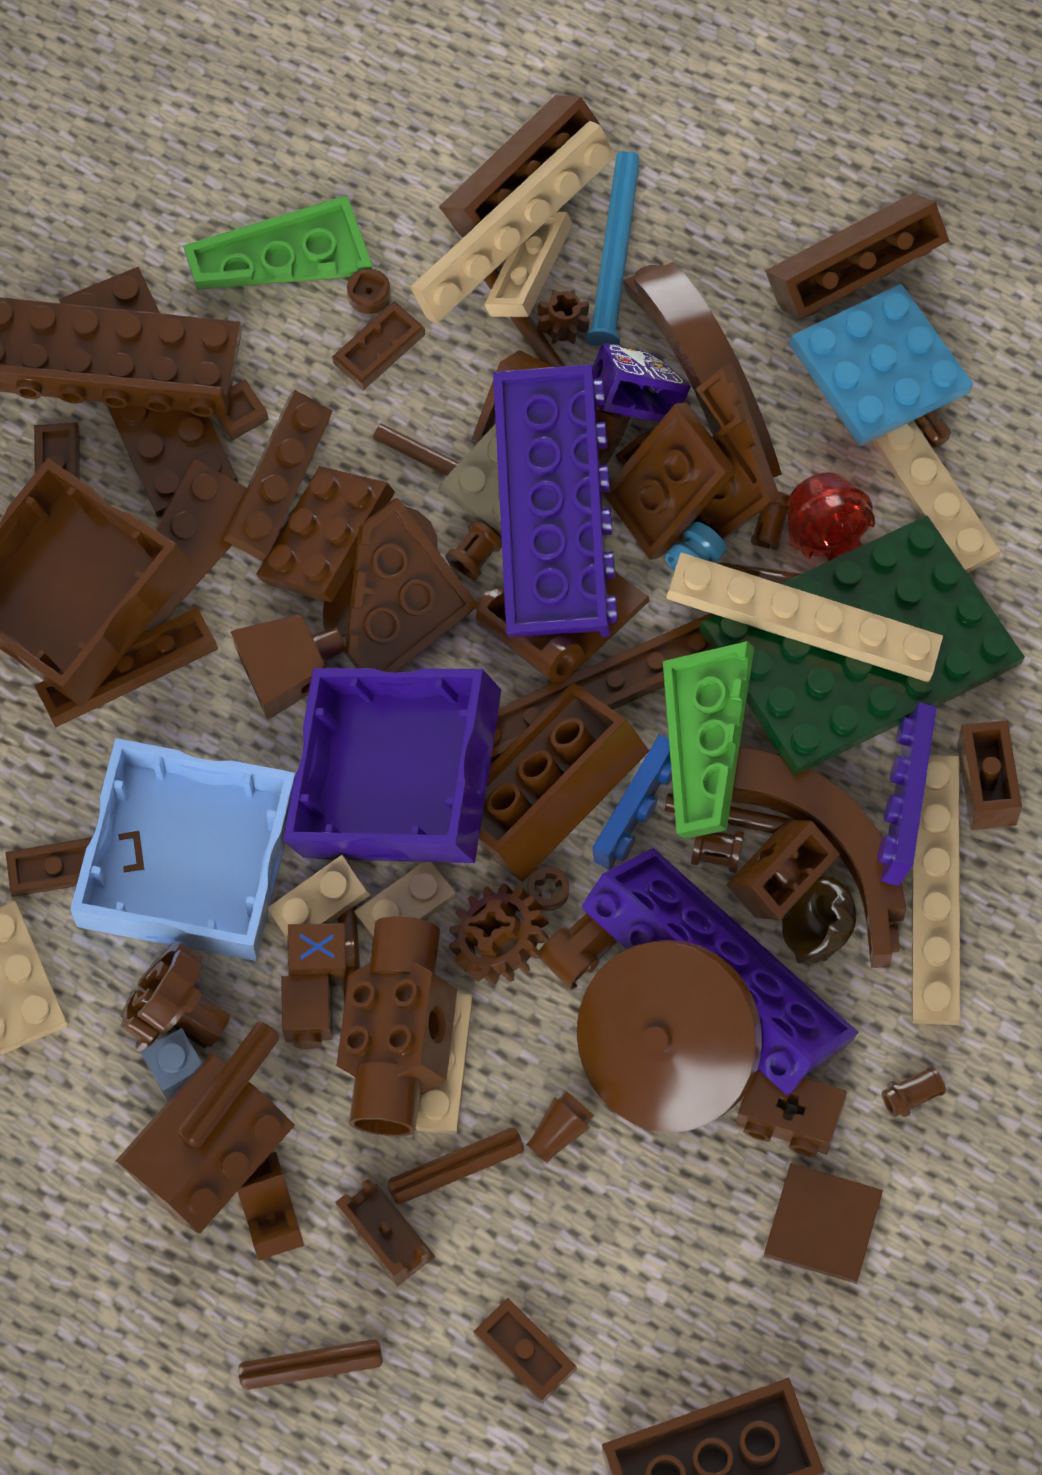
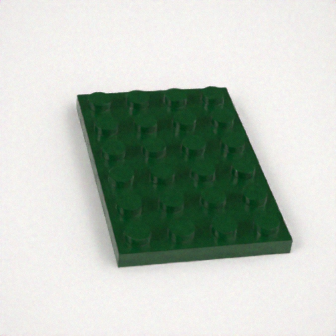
[699,515,1025,776]

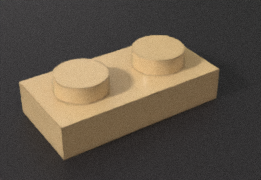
[267,855,371,938]
[354,862,457,938]

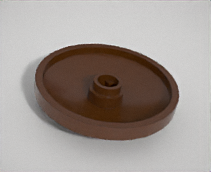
[577,940,762,1132]

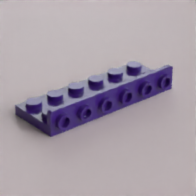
[493,364,618,638]
[582,848,859,1094]

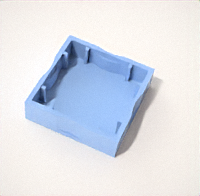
[70,738,295,961]

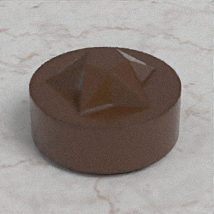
[347,269,391,314]

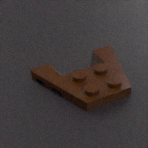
[615,364,780,540]

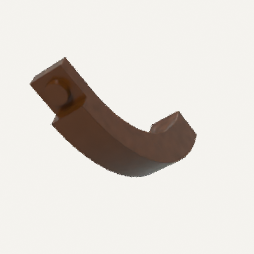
[623,262,782,478]
[731,747,906,968]

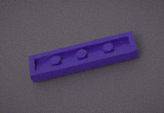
[877,702,937,886]

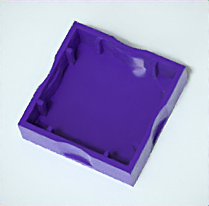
[283,668,502,863]

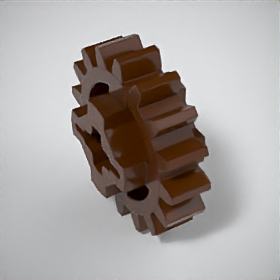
[449,883,549,985]

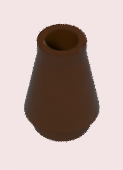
[526,1091,594,1163]

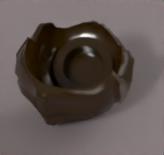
[782,877,856,963]

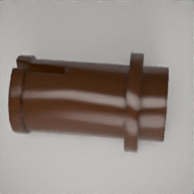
[751,491,793,550]
[881,1066,946,1117]

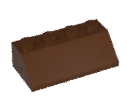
[478,682,649,882]

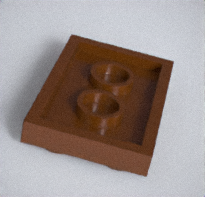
[602,402,737,560]
[256,466,395,602]

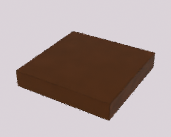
[764,1163,883,1284]

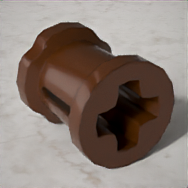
[445,521,502,580]
[691,831,744,873]

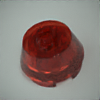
[787,472,875,561]

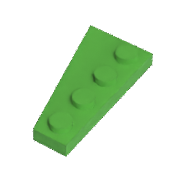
[183,195,373,290]
[663,641,754,839]

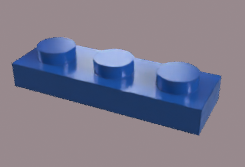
[592,734,672,870]

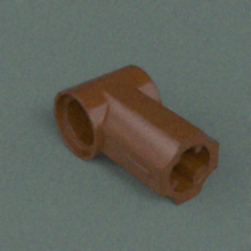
[539,913,618,990]

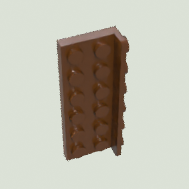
[0,297,242,417]

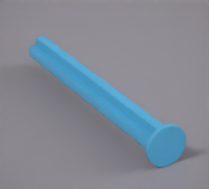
[585,151,639,346]

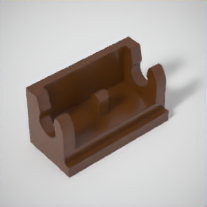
[335,1179,435,1287]

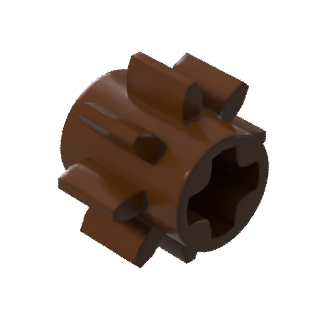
[537,289,590,344]

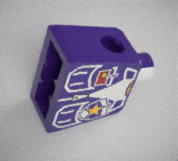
[592,343,691,423]

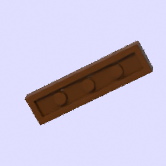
[224,390,333,561]
[34,607,218,728]

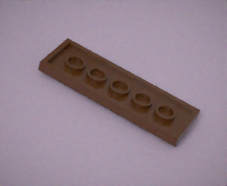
[59,267,238,518]

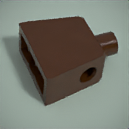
[231,615,345,719]

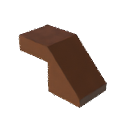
[237,1151,305,1261]

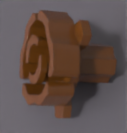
[120,942,230,1053]

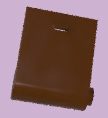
[476,571,650,683]

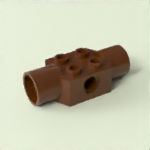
[336,916,458,1136]

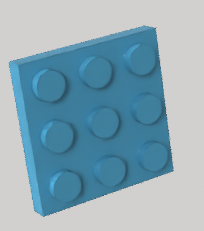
[789,284,973,446]

